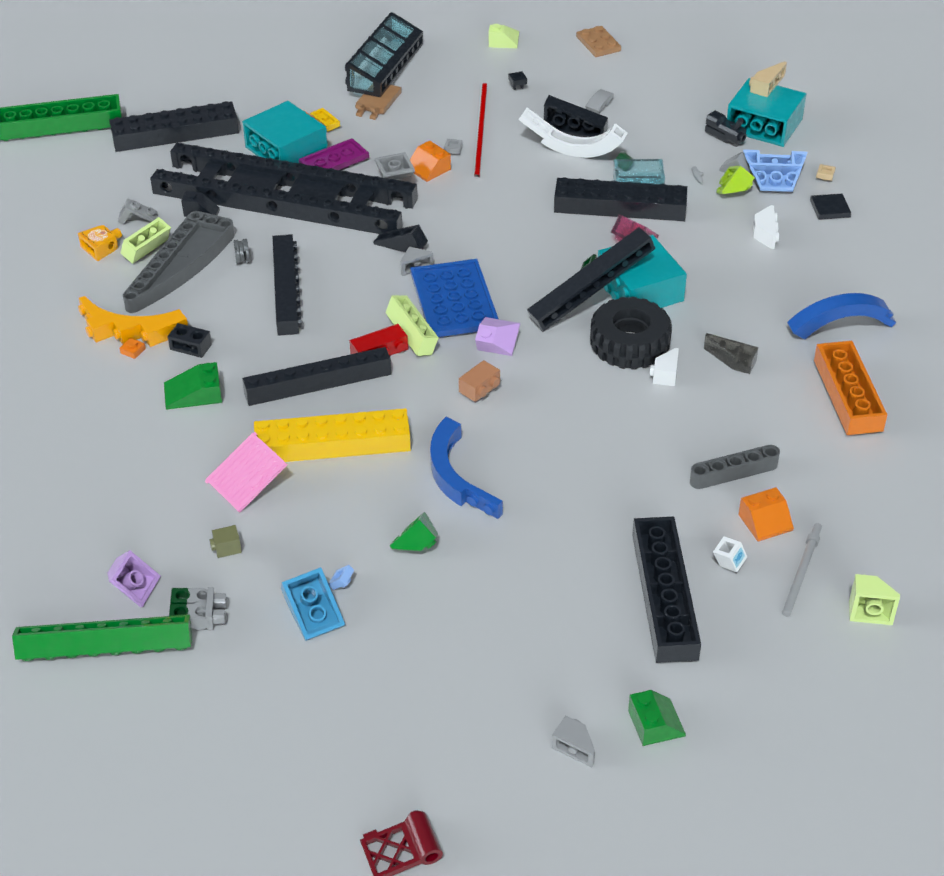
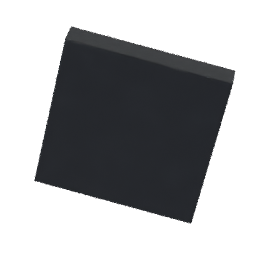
[810,193,851,220]

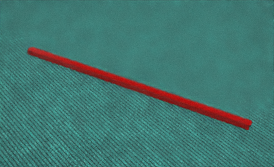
[475,83,487,177]

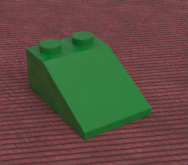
[164,362,222,410]

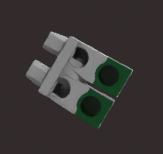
[169,587,227,630]

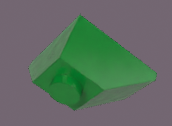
[390,512,438,551]

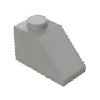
[552,715,595,768]

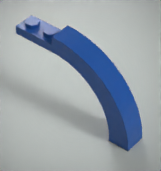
[430,416,503,519]

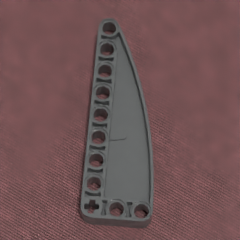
[123,211,235,313]

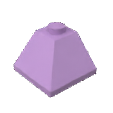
[475,317,520,356]
[107,550,161,607]

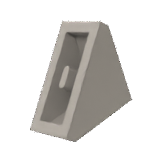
[719,152,753,175]
[400,247,433,276]

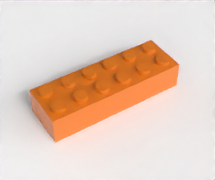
[814,341,887,435]

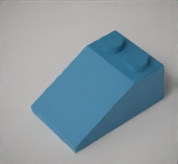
[281,567,345,641]

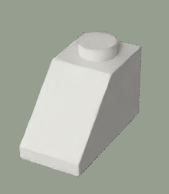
[650,348,679,386]

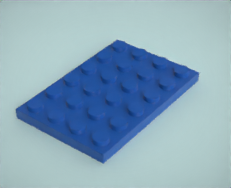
[410,259,499,337]

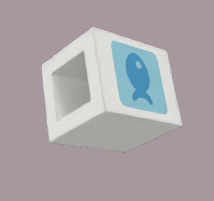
[713,536,747,572]

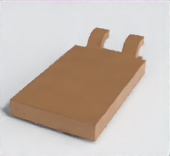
[355,83,402,120]

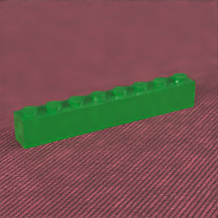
[12,615,192,661]

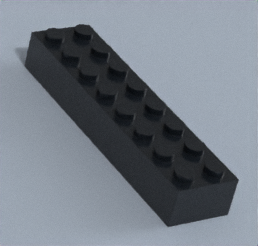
[109,101,239,152]
[554,177,688,222]
[632,516,701,663]

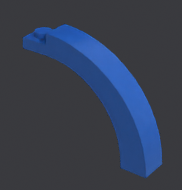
[787,293,896,340]

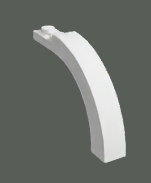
[518,108,628,158]

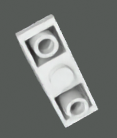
[753,205,779,249]

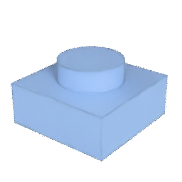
[328,565,354,590]

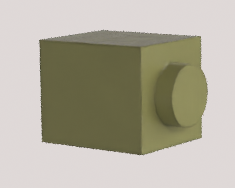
[209,525,242,558]

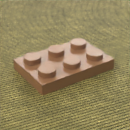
[576,26,621,57]

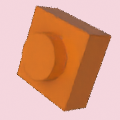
[119,338,146,359]

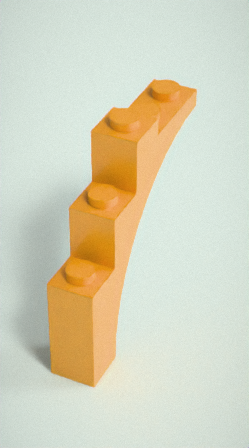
[78,296,188,347]

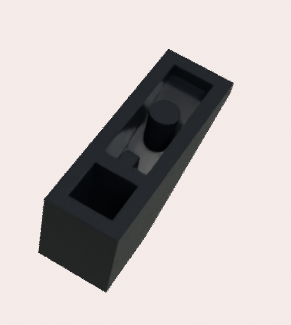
[373,225,428,252]

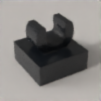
[508,71,527,90]

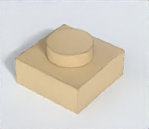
[816,164,836,181]

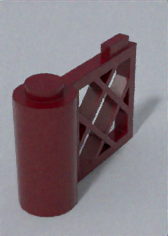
[360,810,443,876]

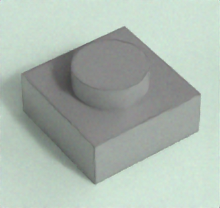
[444,139,463,154]

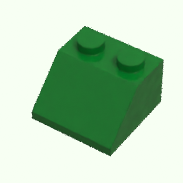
[628,690,686,746]

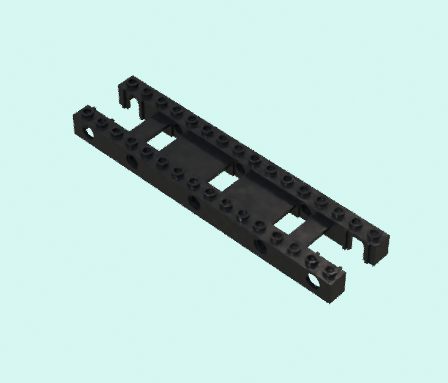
[150,143,418,234]

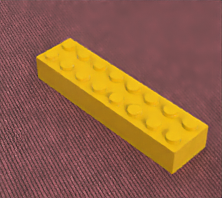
[254,408,411,462]

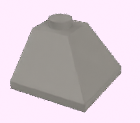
[375,152,415,180]

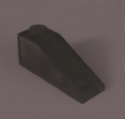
[704,333,759,374]

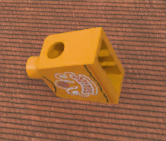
[78,225,122,261]

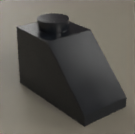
[181,191,220,217]

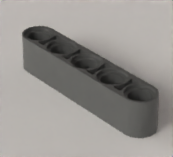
[690,445,780,489]

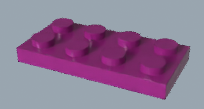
[299,138,369,170]

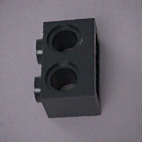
[168,323,212,358]

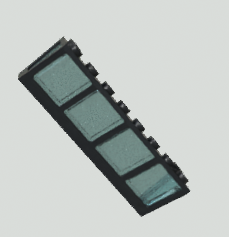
[345,12,423,97]

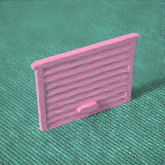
[205,432,287,513]

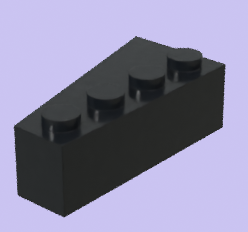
[543,95,608,137]

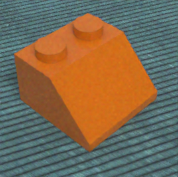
[410,141,451,182]
[738,487,794,542]

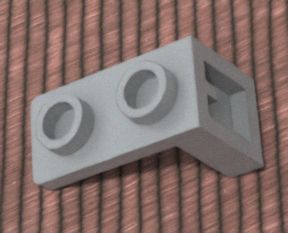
[118,198,158,224]

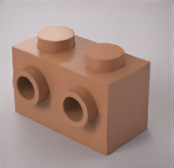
[459,360,500,402]

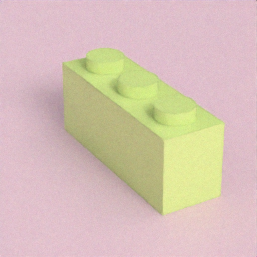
[121,217,171,264]

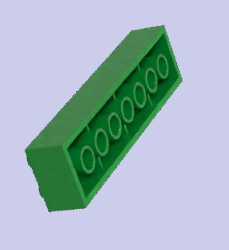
[0,94,122,141]

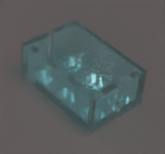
[613,159,665,184]

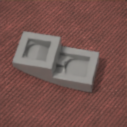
[585,89,614,114]

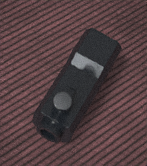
[705,110,747,145]

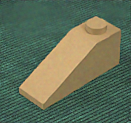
[749,61,787,97]

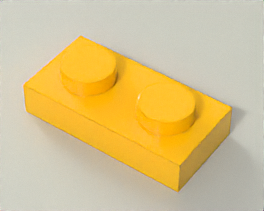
[310,108,340,132]

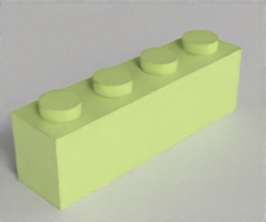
[385,295,439,356]

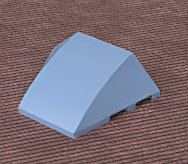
[743,150,808,192]

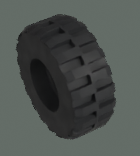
[590,297,672,369]

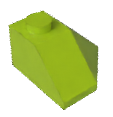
[716,166,755,194]

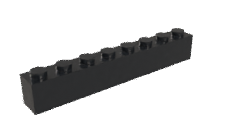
[527,227,656,332]
[272,234,302,336]
[242,347,391,406]

